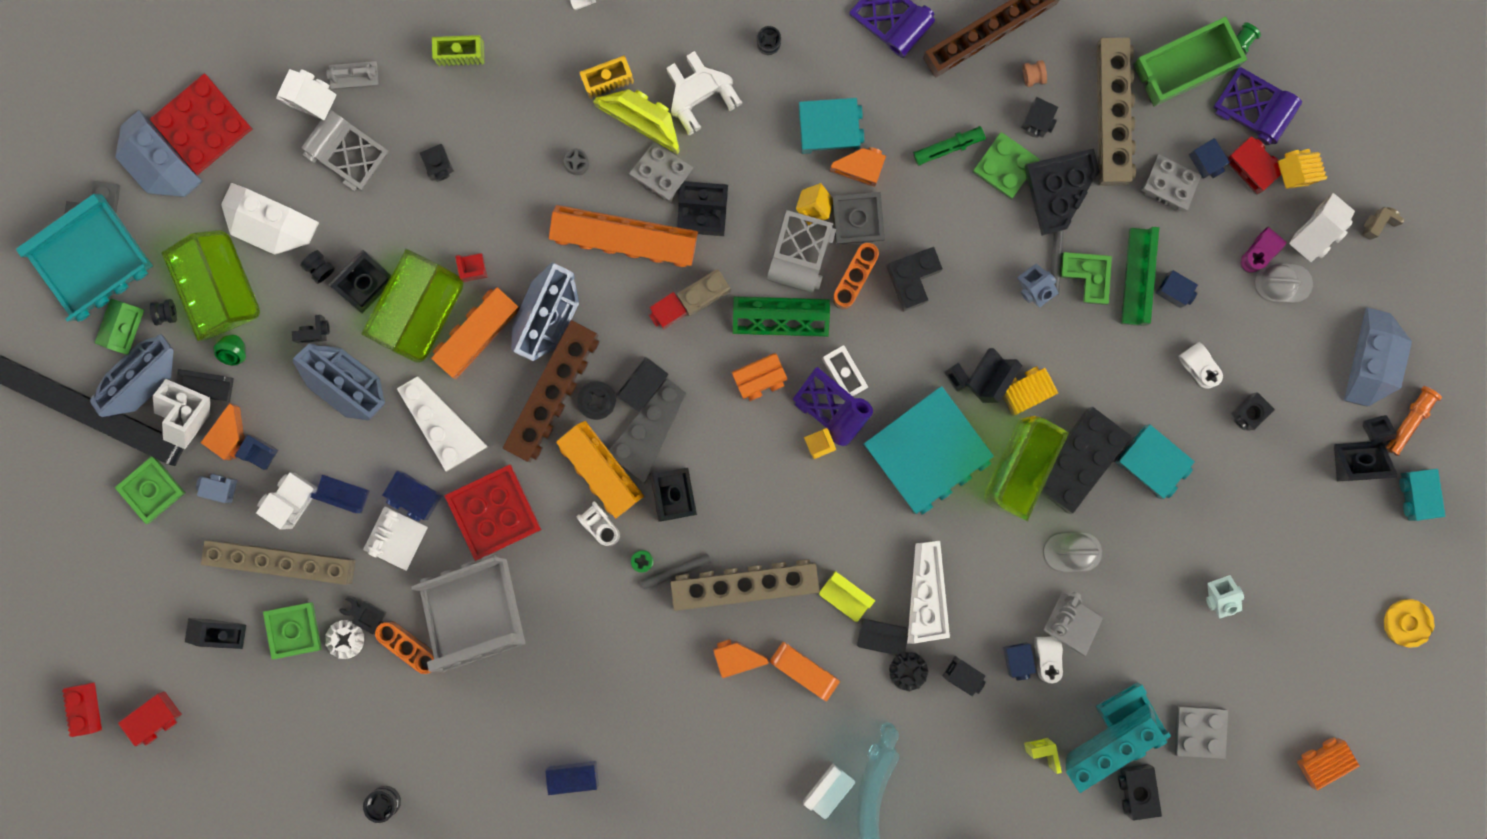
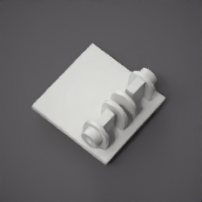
[363,506,428,571]

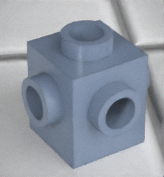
[1017,263,1058,308]

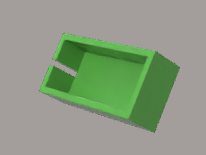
[1133,16,1248,107]

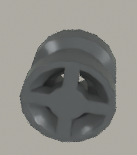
[564,148,589,175]

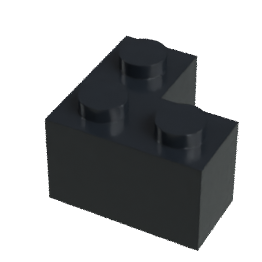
[887,247,943,312]

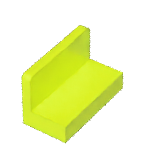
[819,571,875,622]
[1024,738,1062,774]

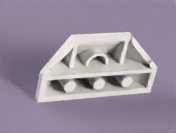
[221,183,319,255]

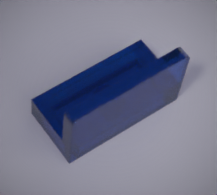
[310,475,370,513]

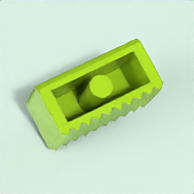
[432,35,485,67]

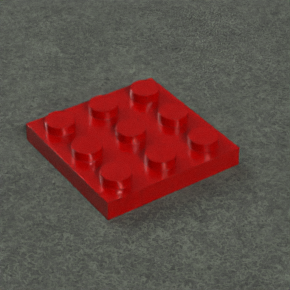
[150,73,253,175]
[444,464,542,561]

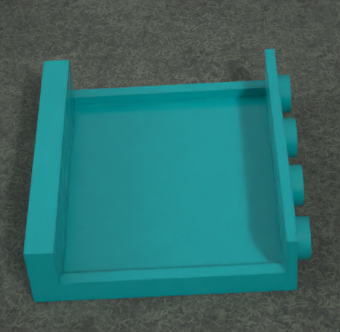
[16,194,153,322]
[862,386,994,515]
[1066,702,1166,793]

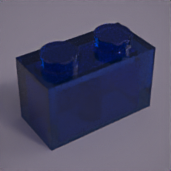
[382,470,443,522]
[545,761,599,795]

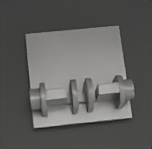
[629,142,694,202]
[1141,154,1202,212]
[1043,592,1103,656]

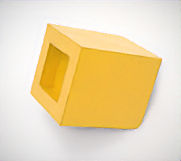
[796,183,833,226]
[804,428,836,460]

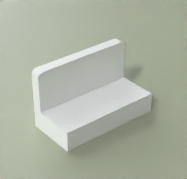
[803,763,855,819]

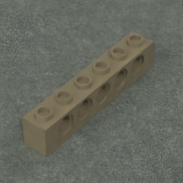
[1097,38,1136,186]
[201,540,356,585]
[671,559,820,611]

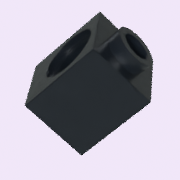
[1231,392,1275,431]

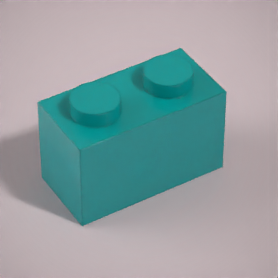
[1399,469,1446,521]

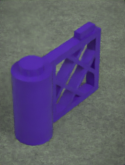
[849,0,935,58]
[1214,67,1302,145]
[792,367,873,446]

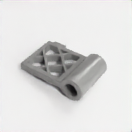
[301,110,389,191]
[767,210,836,293]

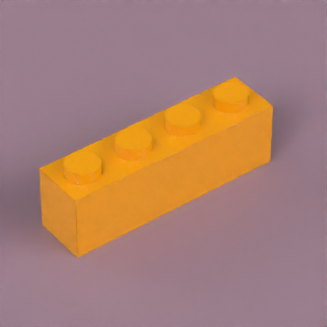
[556,421,645,519]

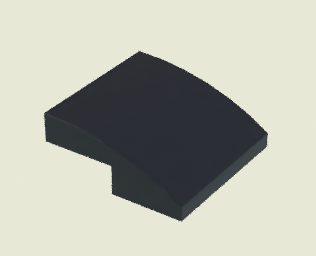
[677,181,728,236]

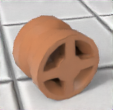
[1022,60,1047,87]

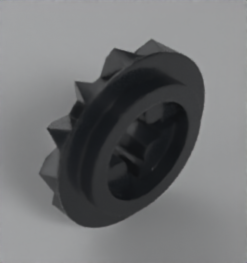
[577,381,616,420]
[889,652,929,692]

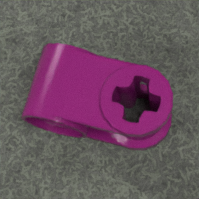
[1240,226,1287,273]

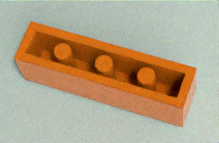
[431,287,520,379]

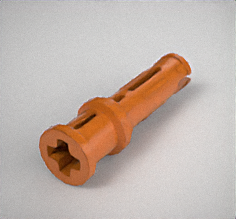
[1385,386,1442,456]

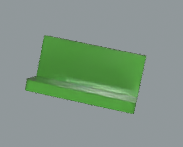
[95,298,144,355]

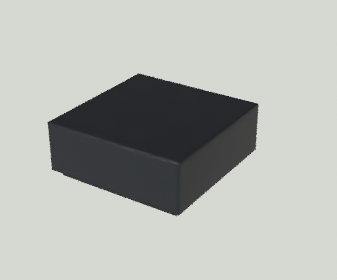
[945,363,969,391]
[1363,415,1397,445]

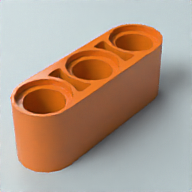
[833,243,879,309]
[375,621,434,674]
[769,642,841,702]

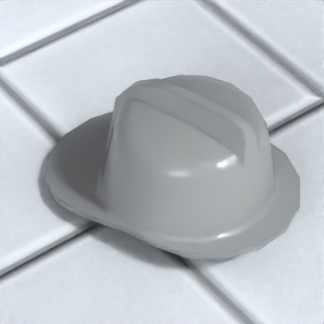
[1255,263,1313,303]
[1044,533,1102,572]

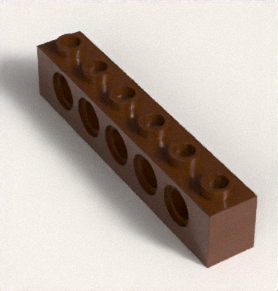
[923,0,1059,78]
[502,320,600,463]

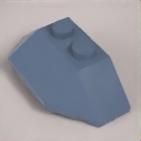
[115,110,203,197]
[512,262,579,361]
[1344,307,1412,406]
[90,334,174,417]
[292,344,385,421]

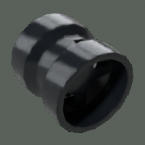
[757,26,781,55]
[300,250,335,284]

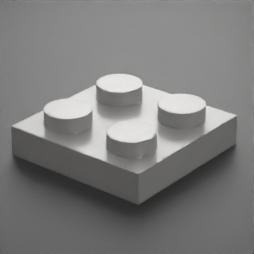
[1175,706,1228,759]

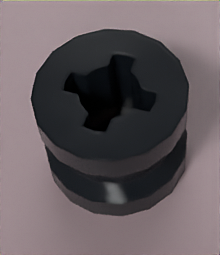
[150,299,177,326]

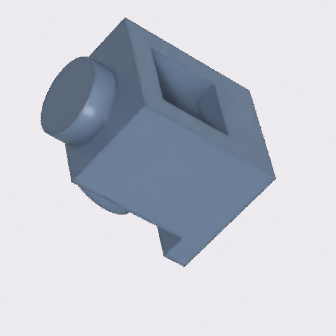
[196,474,238,503]

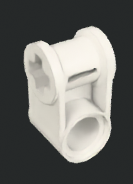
[1179,342,1223,389]
[576,501,620,546]
[1034,636,1063,684]

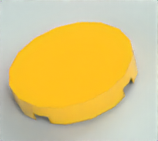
[1384,599,1435,648]

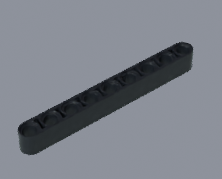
[0,355,184,466]

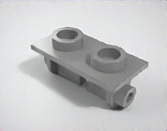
[327,61,379,89]

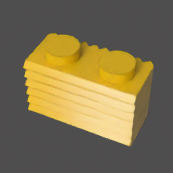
[579,55,634,99]
[1278,149,1328,189]
[1003,366,1058,416]

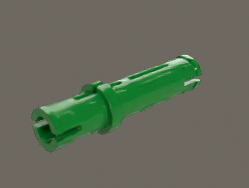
[913,126,986,166]

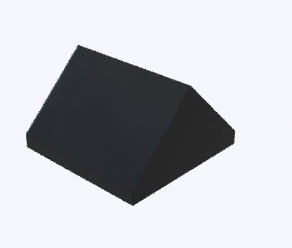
[329,250,396,313]
[1334,442,1398,482]
[650,468,697,522]

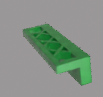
[1121,226,1160,326]
[733,296,830,337]

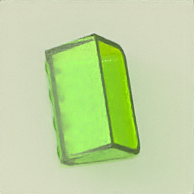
[161,230,260,342]
[361,249,464,363]
[984,416,1069,522]

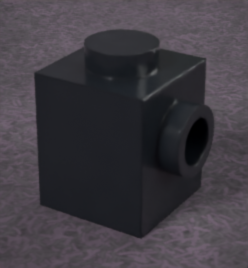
[1021,97,1058,138]

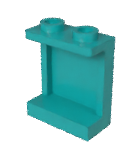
[799,98,864,154]
[1115,424,1195,499]
[1096,682,1171,761]

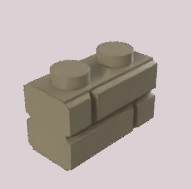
[677,269,731,317]

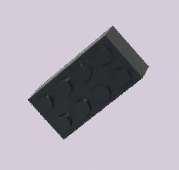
[1030,407,1132,514]

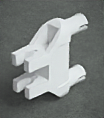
[666,51,743,135]

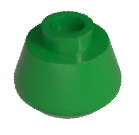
[213,335,246,366]

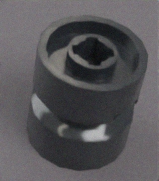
[363,786,401,823]

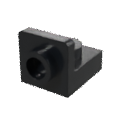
[420,144,454,182]
[292,315,330,344]

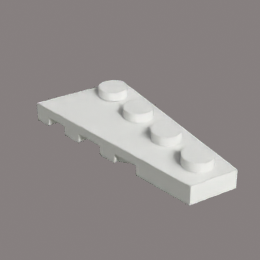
[397,376,488,471]
[907,541,950,644]

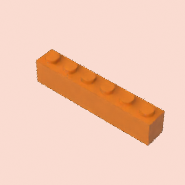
[549,205,698,267]

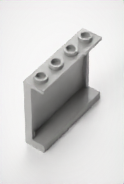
[411,555,525,672]

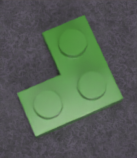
[1061,252,1112,305]

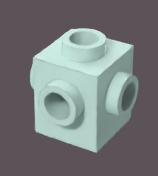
[1206,575,1244,619]

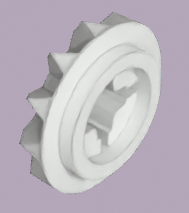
[325,620,364,659]

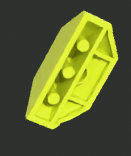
[593,89,680,155]

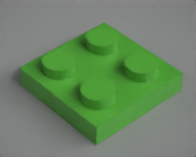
[973,132,1040,200]
[115,456,186,524]
[263,602,322,660]

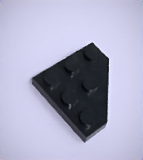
[1024,148,1100,236]

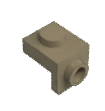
[1362,207,1405,240]

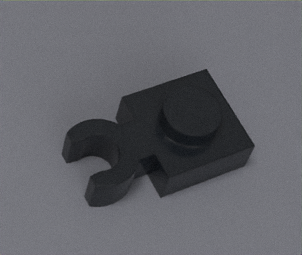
[339,597,387,634]

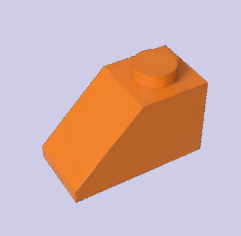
[830,147,886,187]
[201,403,245,460]
[713,639,769,679]

